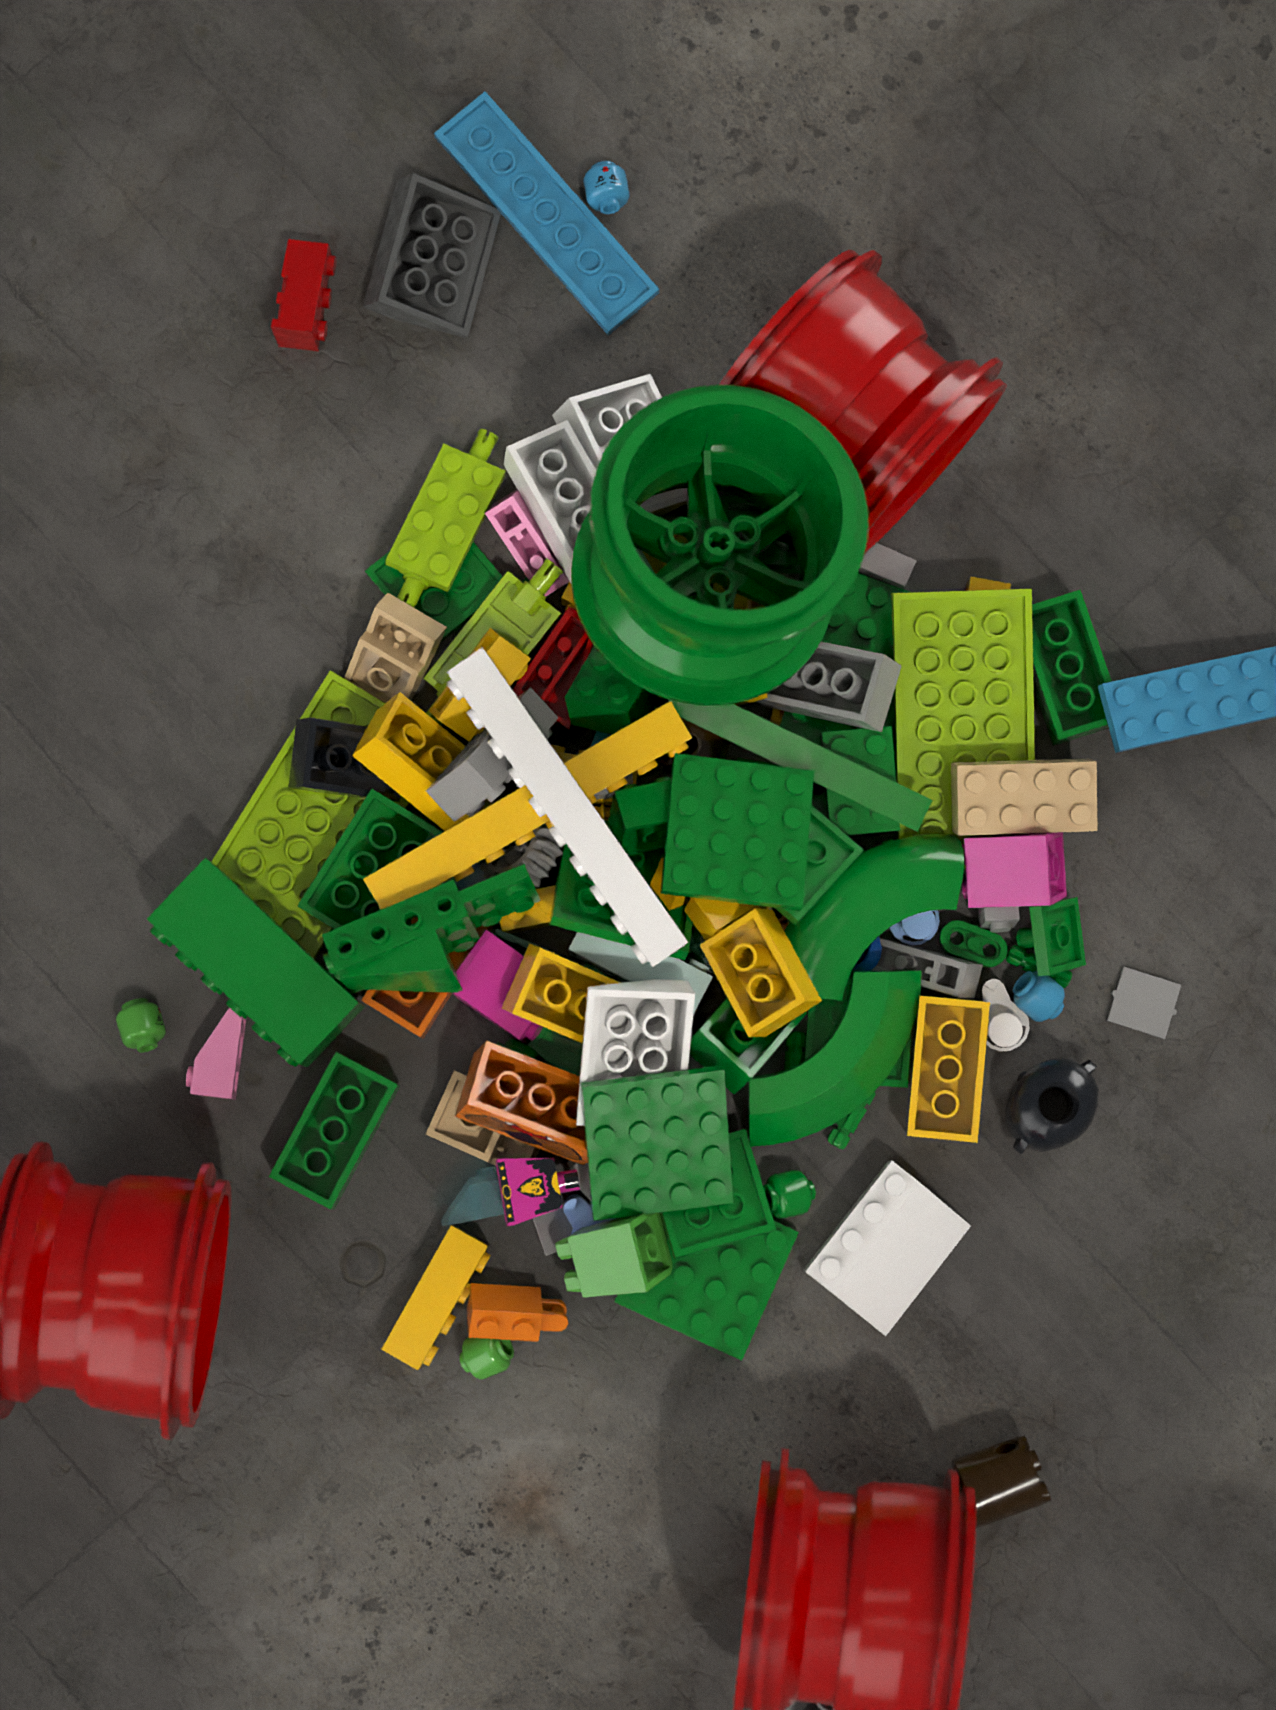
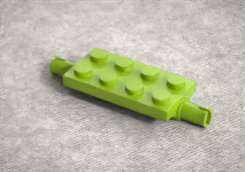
[385,429,506,608]
[423,558,564,726]

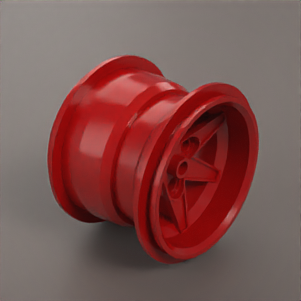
[719,250,1007,555]
[0,1141,231,1440]
[733,1448,976,1710]

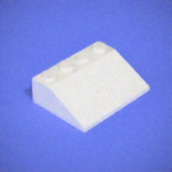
[552,374,687,517]
[576,979,695,1126]
[803,1160,971,1336]

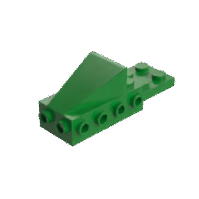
[322,863,541,995]

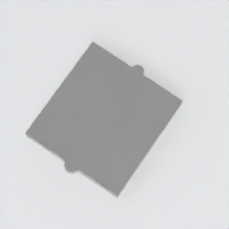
[1106,967,1181,1039]

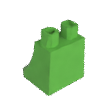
[555,1213,672,1297]

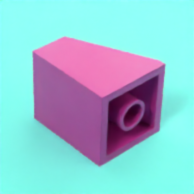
[962,832,1067,908]
[452,930,543,1043]

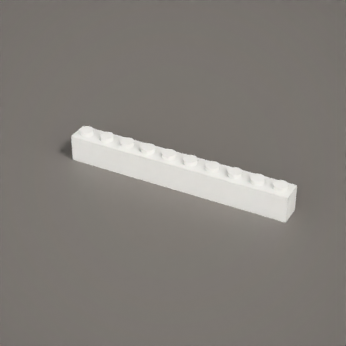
[446,648,688,967]

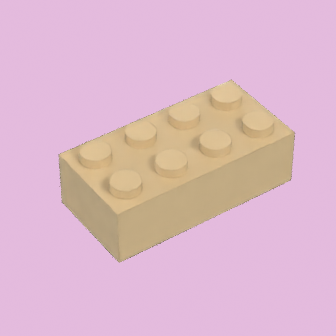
[951,758,1097,836]

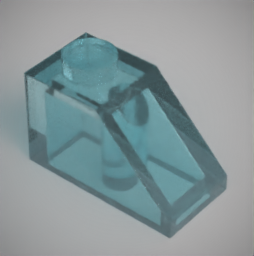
[441,1166,504,1226]

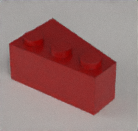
[271,239,336,351]
[512,606,594,735]

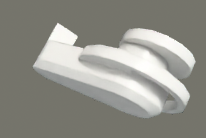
[982,979,1030,1052]

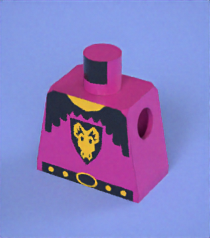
[495,1158,580,1226]

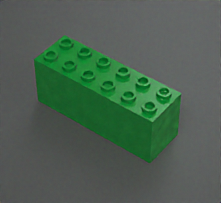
[147,857,365,1068]

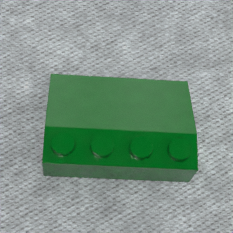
[297,789,443,938]

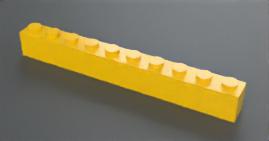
[363,701,692,910]

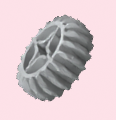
[480,824,563,887]

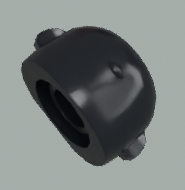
[1005,1057,1099,1154]

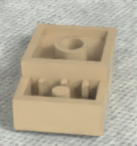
[344,593,447,703]
[426,1070,540,1166]

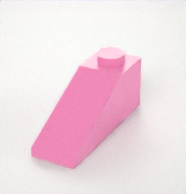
[485,489,569,596]
[186,1008,247,1100]

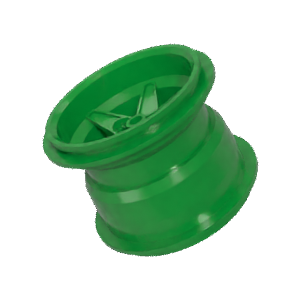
[571,385,868,705]

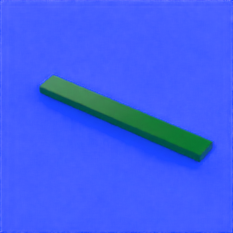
[668,699,933,832]

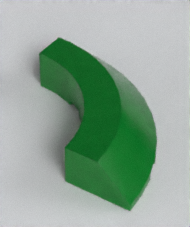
[749,970,922,1147]

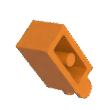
[467,1283,568,1342]

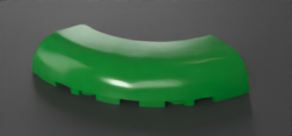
[784,833,964,1001]

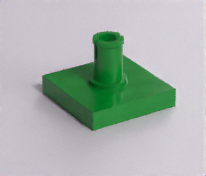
[1017,897,1086,976]

